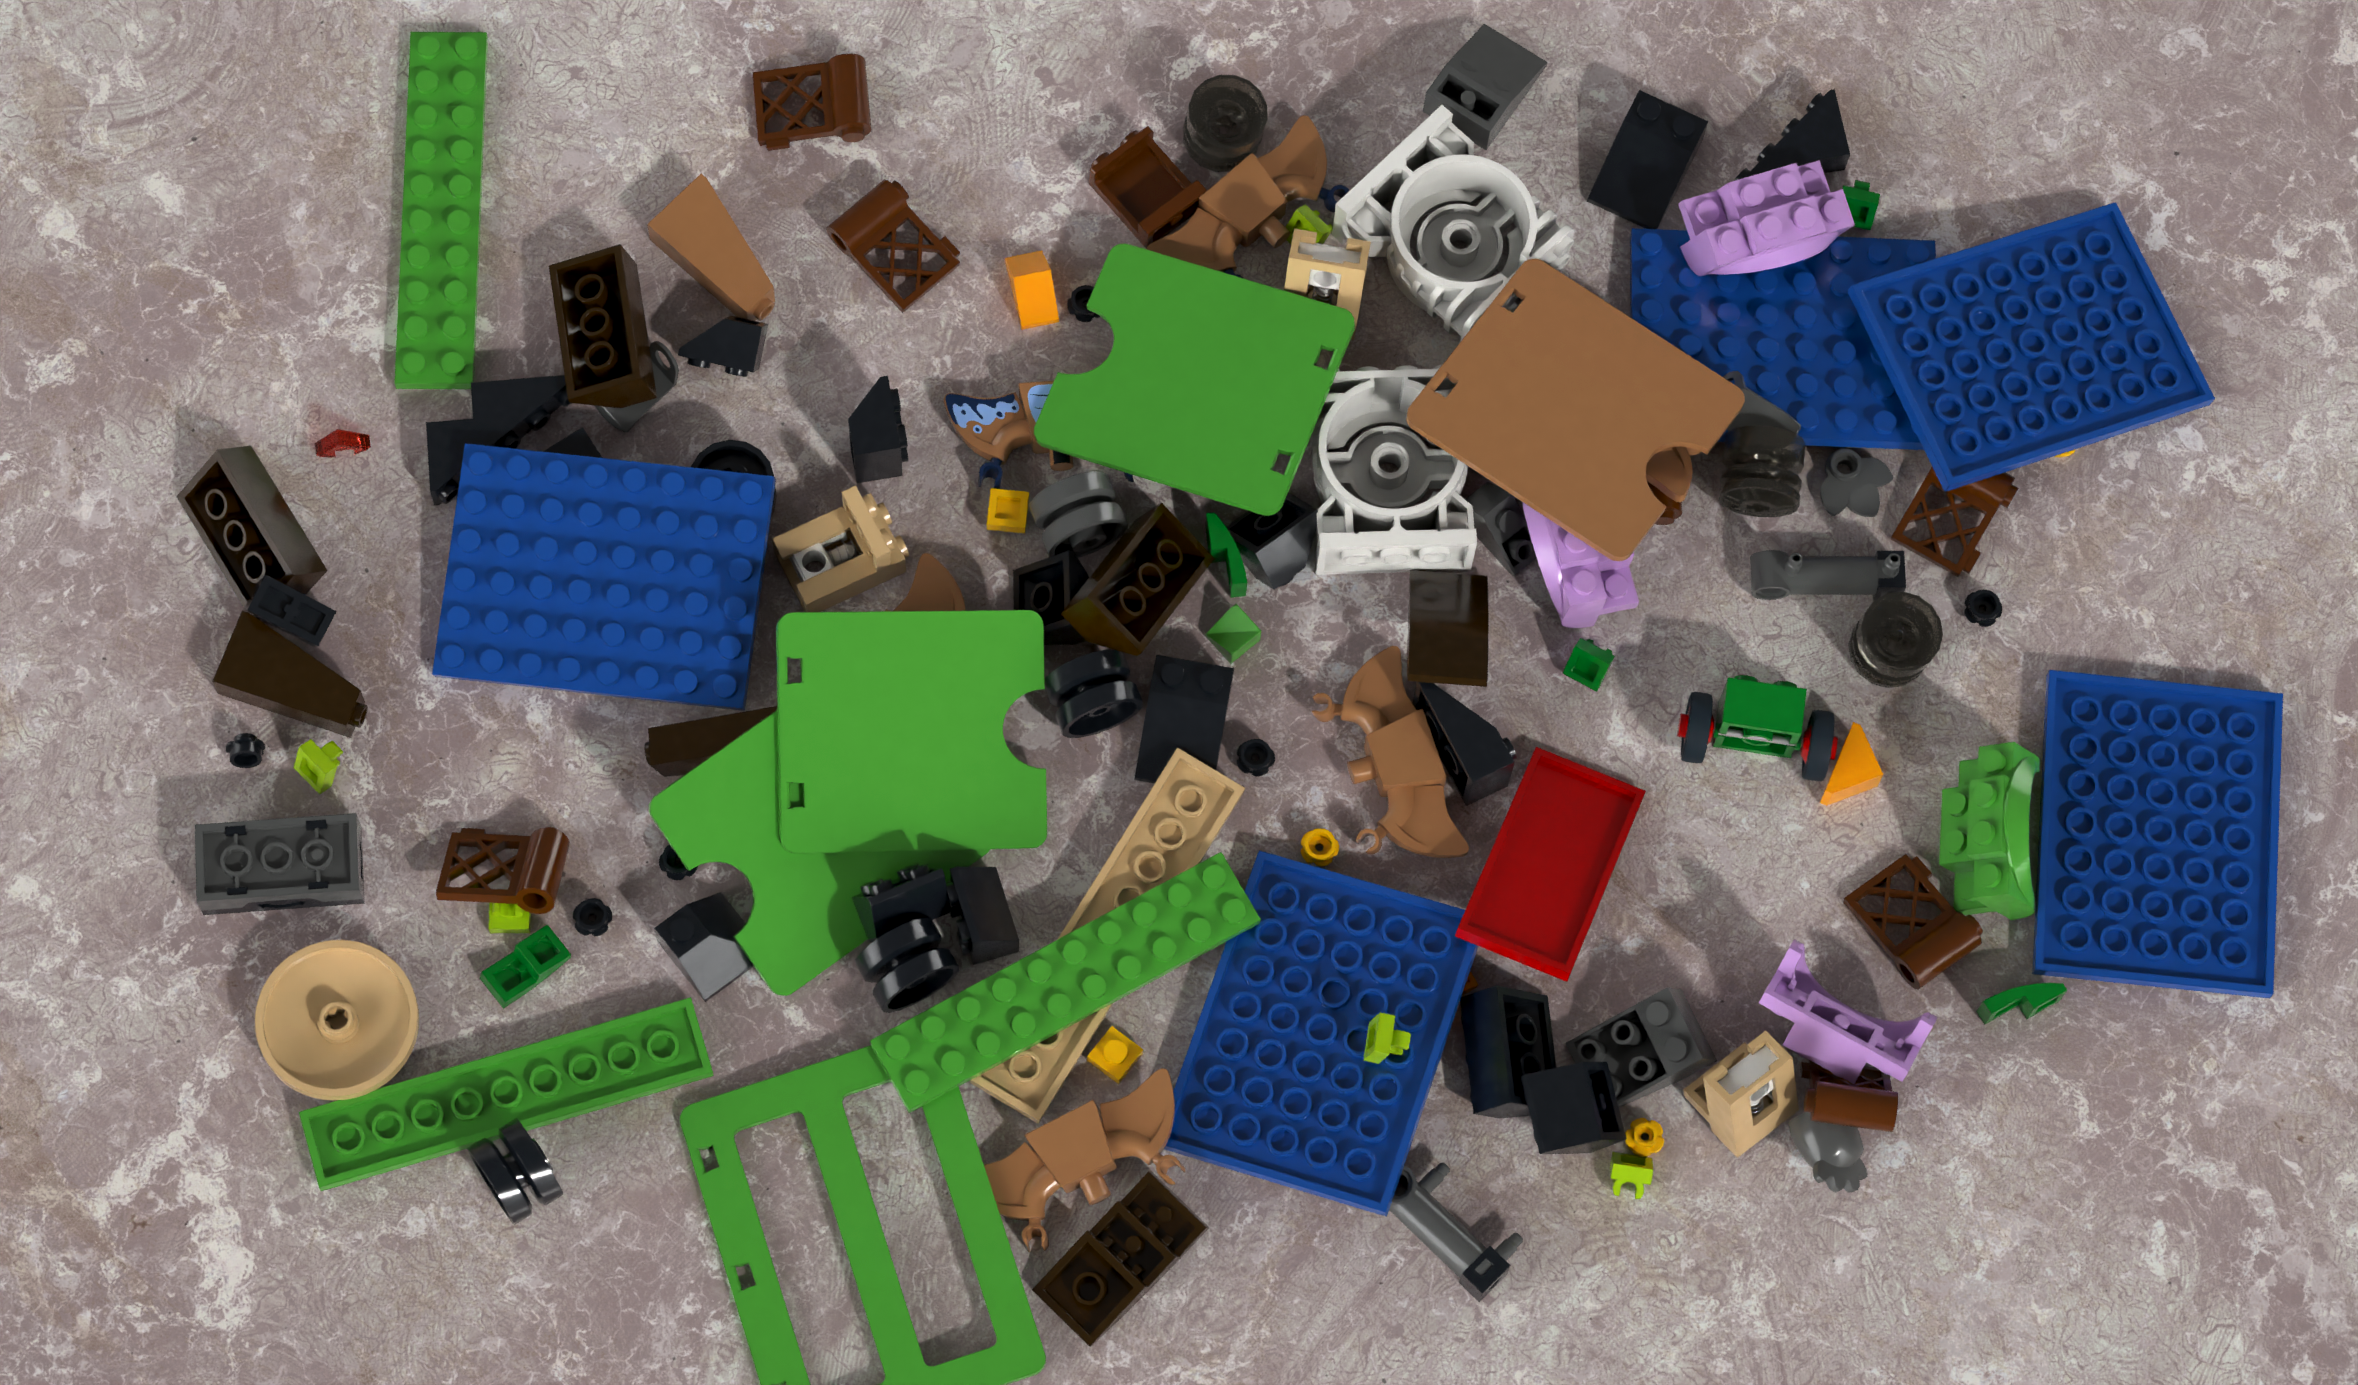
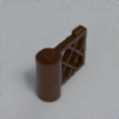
[753,53,871,151]
[826,179,960,313]
[1890,467,2019,577]
[436,827,570,914]
[1843,854,1983,990]
[1800,1060,1898,1132]

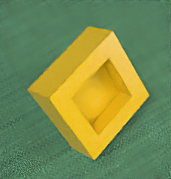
[986,488,1029,534]
[1087,1026,1144,1084]

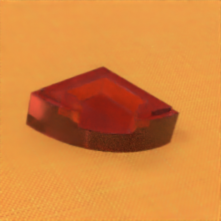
[315,429,371,458]

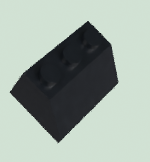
[1460,985,1556,1119]

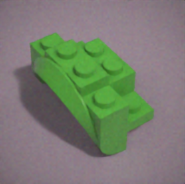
[1939,742,2040,920]

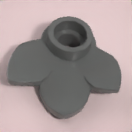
[1820,449,1893,517]

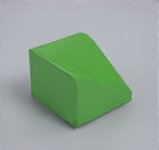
[1205,604,1261,664]

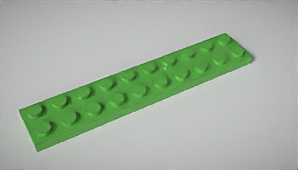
[395,32,488,389]
[870,852,1261,1113]
[299,997,714,1191]

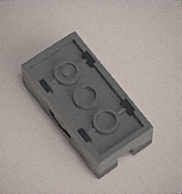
[195,813,365,915]

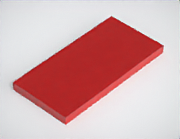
[1455,747,1646,982]

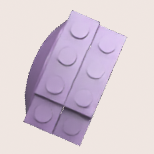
[1678,160,1855,276]
[1522,502,1639,628]
[1759,939,1937,1084]

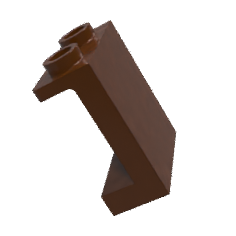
[1089,126,1207,249]

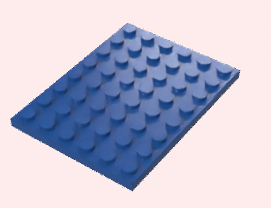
[1847,202,2215,492]
[1630,228,1936,450]
[432,443,776,711]
[2032,670,2283,999]
[1164,850,1478,1217]

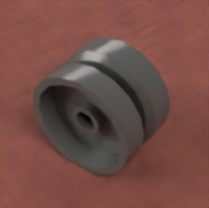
[1029,471,1128,558]

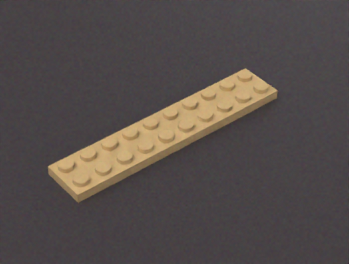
[970,748,1245,1124]

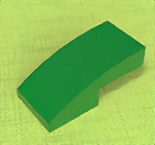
[1205,512,1248,598]
[480,924,571,1009]
[1976,983,2067,1025]

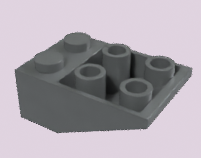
[1423,24,1548,150]
[1565,987,1717,1107]

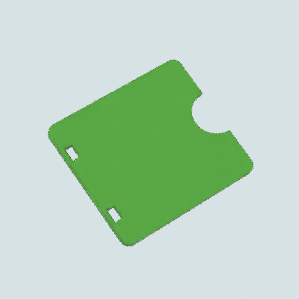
[1034,243,1355,516]
[776,610,1047,853]
[649,710,990,996]

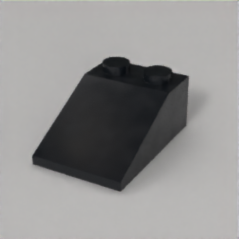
[1587,90,1708,229]
[1134,655,1234,784]
[1412,682,1517,806]

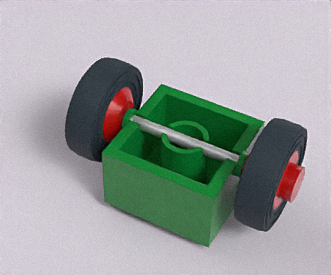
[1677,675,1838,781]

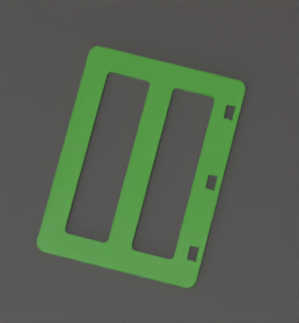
[680,1045,1046,1385]

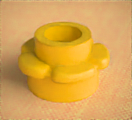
[1300,828,1339,867]
[1625,1118,1664,1157]

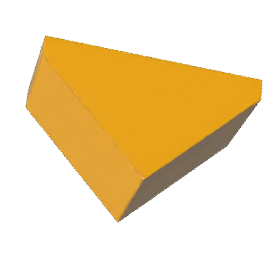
[1005,250,1059,330]
[1820,722,1883,806]

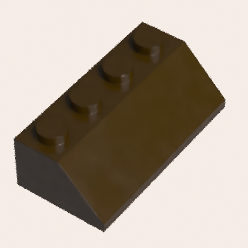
[549,244,657,408]
[176,446,328,620]
[1061,502,1215,656]

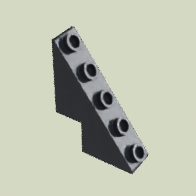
[1734,89,1850,181]
[426,375,572,505]

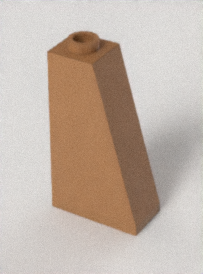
[647,173,775,321]

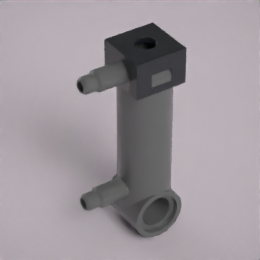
[1750,550,1906,601]
[1389,1163,1523,1302]

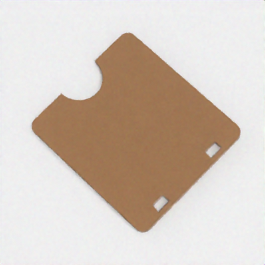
[1406,259,1745,561]

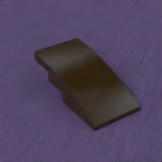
[1407,570,1489,687]
[1032,1171,1209,1347]

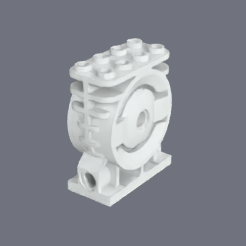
[1332,105,1575,342]
[1310,364,1477,575]

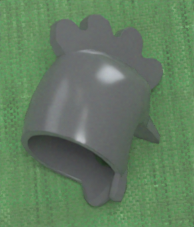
[1788,1112,1868,1193]

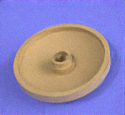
[255,940,419,1100]

